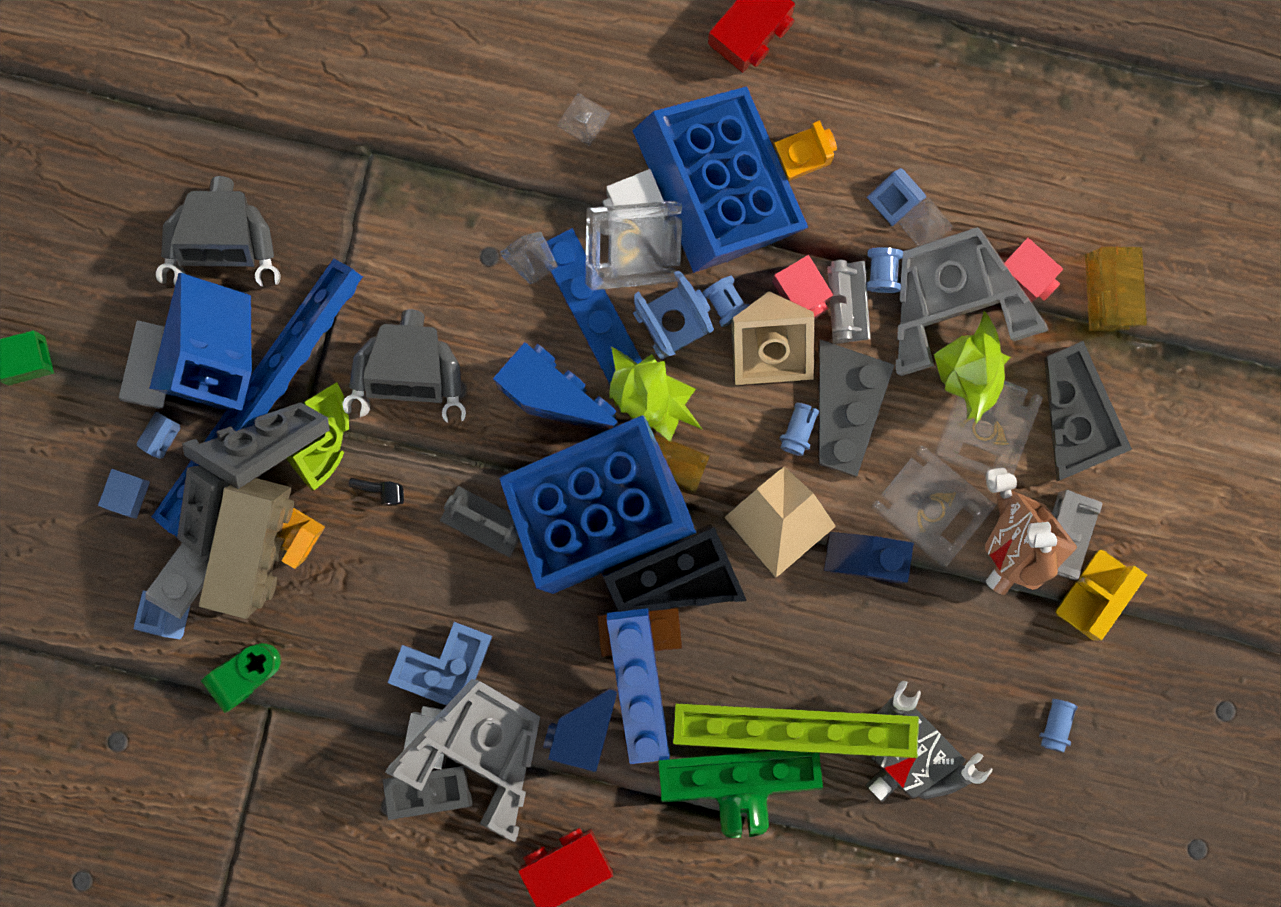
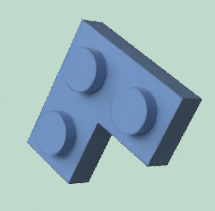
[388,622,492,705]

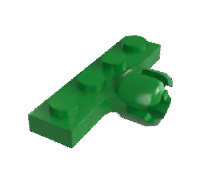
[658,751,823,838]

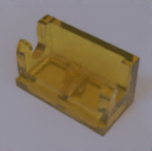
[1085,247,1147,331]
[653,433,710,493]

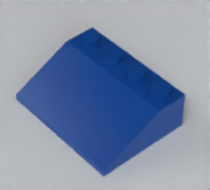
[632,86,808,273]
[499,415,697,594]

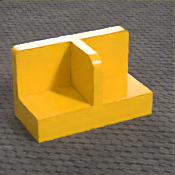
[1055,550,1147,641]

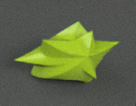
[934,311,1011,424]
[609,347,703,441]

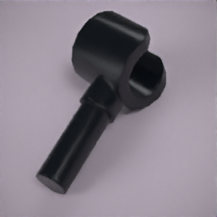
[349,478,404,505]

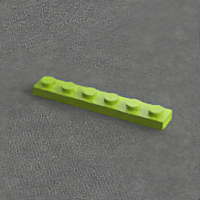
[673,704,919,759]

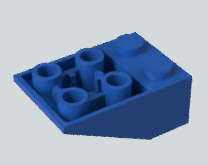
[149,273,252,411]
[493,342,618,432]

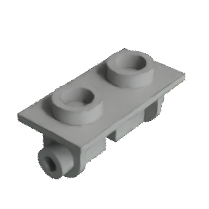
[827,260,871,344]

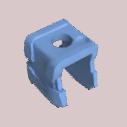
[633,271,714,359]

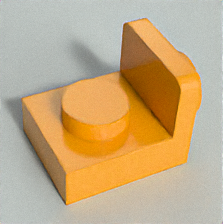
[773,120,837,181]
[280,508,325,569]

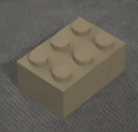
[199,478,294,619]

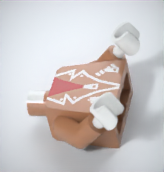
[985,467,1077,595]

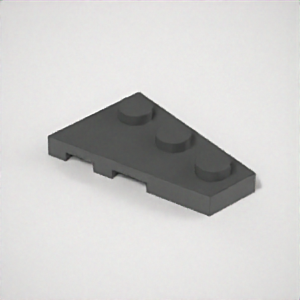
[818,340,894,478]
[1044,341,1132,482]
[182,402,329,489]

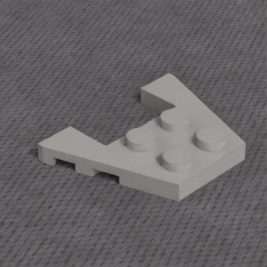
[895,227,1049,376]
[385,679,540,842]

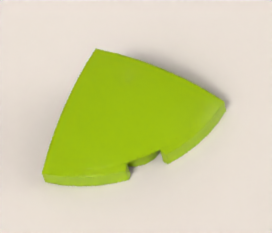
[286,382,349,491]

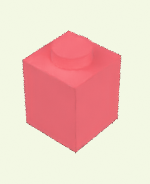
[1004,238,1063,302]
[772,255,833,319]

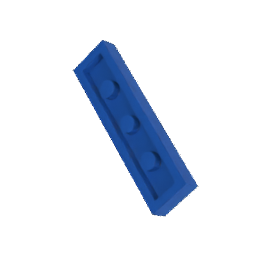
[538,228,642,385]
[607,608,670,764]

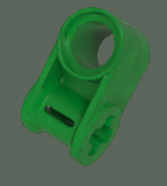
[201,643,281,713]

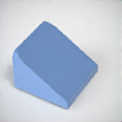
[867,168,926,226]
[137,412,181,459]
[98,469,150,519]
[133,590,190,639]

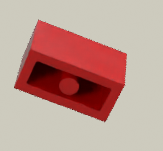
[707,0,795,73]
[518,827,613,907]

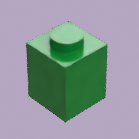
[0,330,54,386]

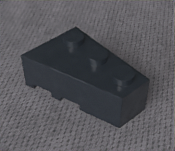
[602,524,747,612]

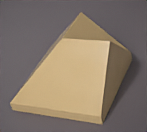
[730,291,814,385]
[724,467,836,578]

